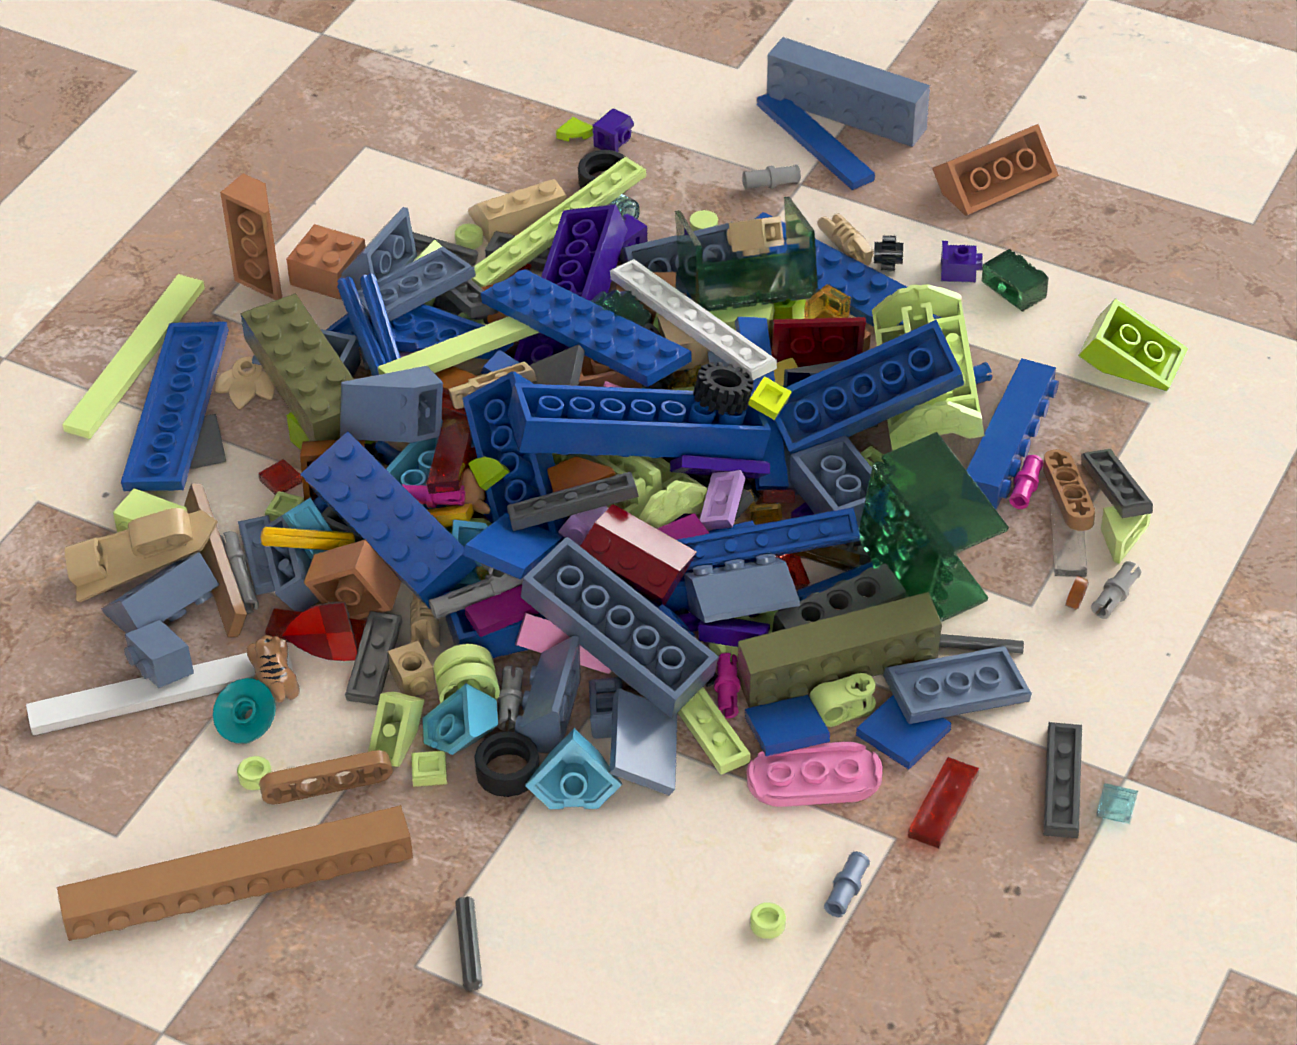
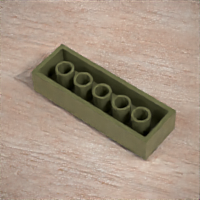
[240,293,354,441]
[737,592,942,708]

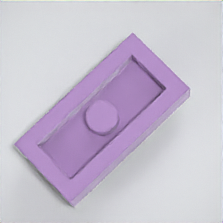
[700,470,745,530]

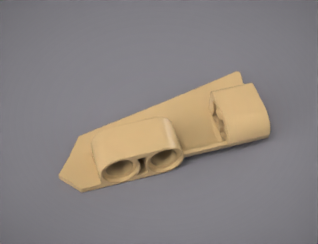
[64,508,218,602]

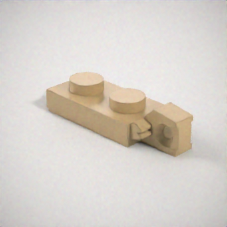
[448,362,536,409]

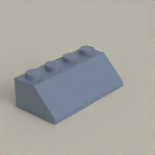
[619,221,748,293]

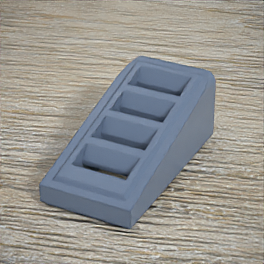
[589,677,623,739]

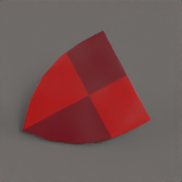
[282,602,358,661]

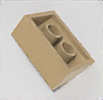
[468,179,567,243]

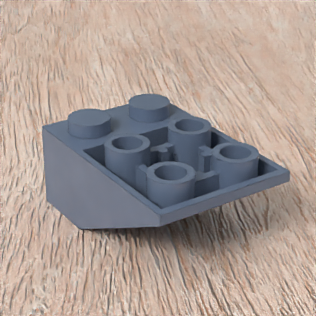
[340,366,443,443]

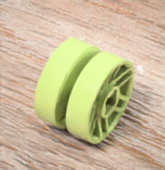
[433,644,500,704]

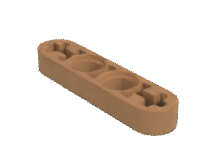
[1043,449,1095,531]
[259,750,393,804]

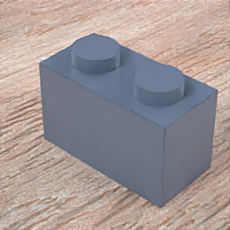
[124,620,194,688]

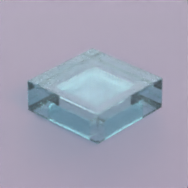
[1096,783,1138,824]

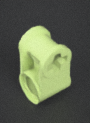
[810,673,876,727]

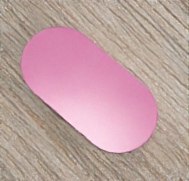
[747,742,883,807]

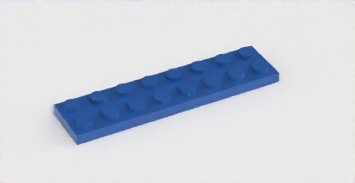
[743,212,942,327]
[481,269,692,387]
[121,322,229,491]

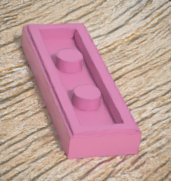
[515,613,611,674]

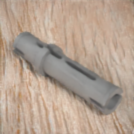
[220,531,259,614]
[429,574,524,620]

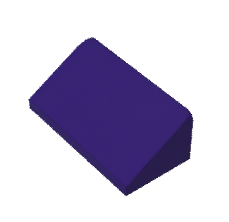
[698,618,770,647]

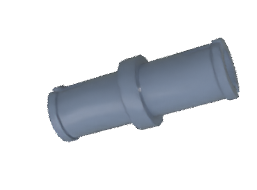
[824,851,870,917]

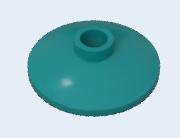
[213,678,276,744]

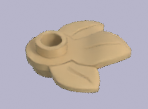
[215,357,275,409]

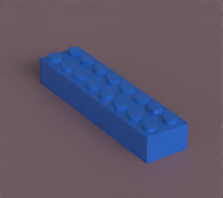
[508,383,771,461]

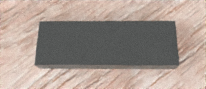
[345,611,402,705]

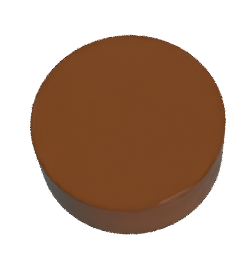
[1065,576,1089,609]

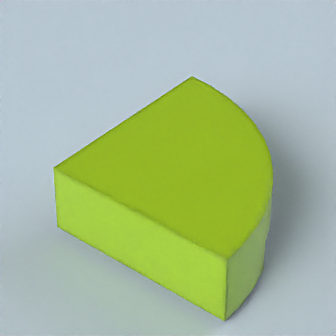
[556,117,593,141]
[468,457,510,490]

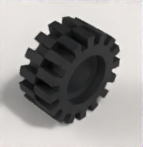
[693,362,754,415]

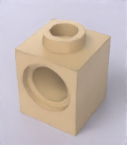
[388,641,436,696]

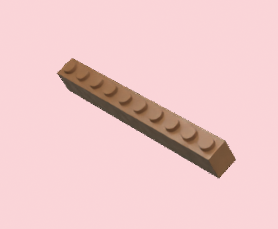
[57,805,413,941]

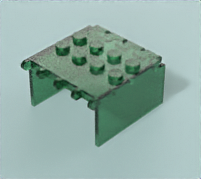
[675,196,818,312]
[859,432,1009,622]

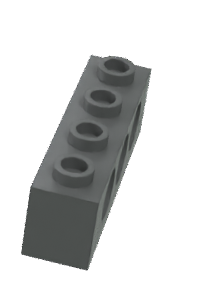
[772,563,907,632]

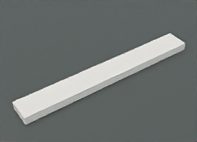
[610,259,777,380]
[26,653,293,736]

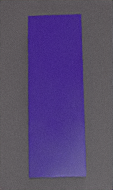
[670,455,770,479]

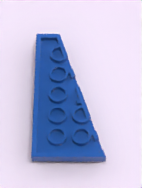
[326,304,514,360]

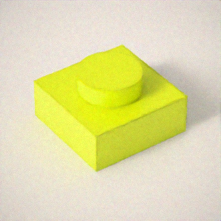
[748,376,791,420]

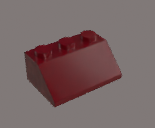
[769,317,866,367]
[580,504,697,606]

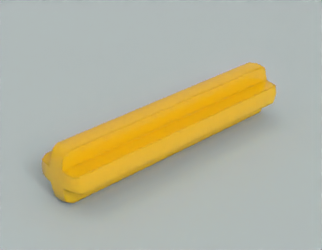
[260,527,355,550]

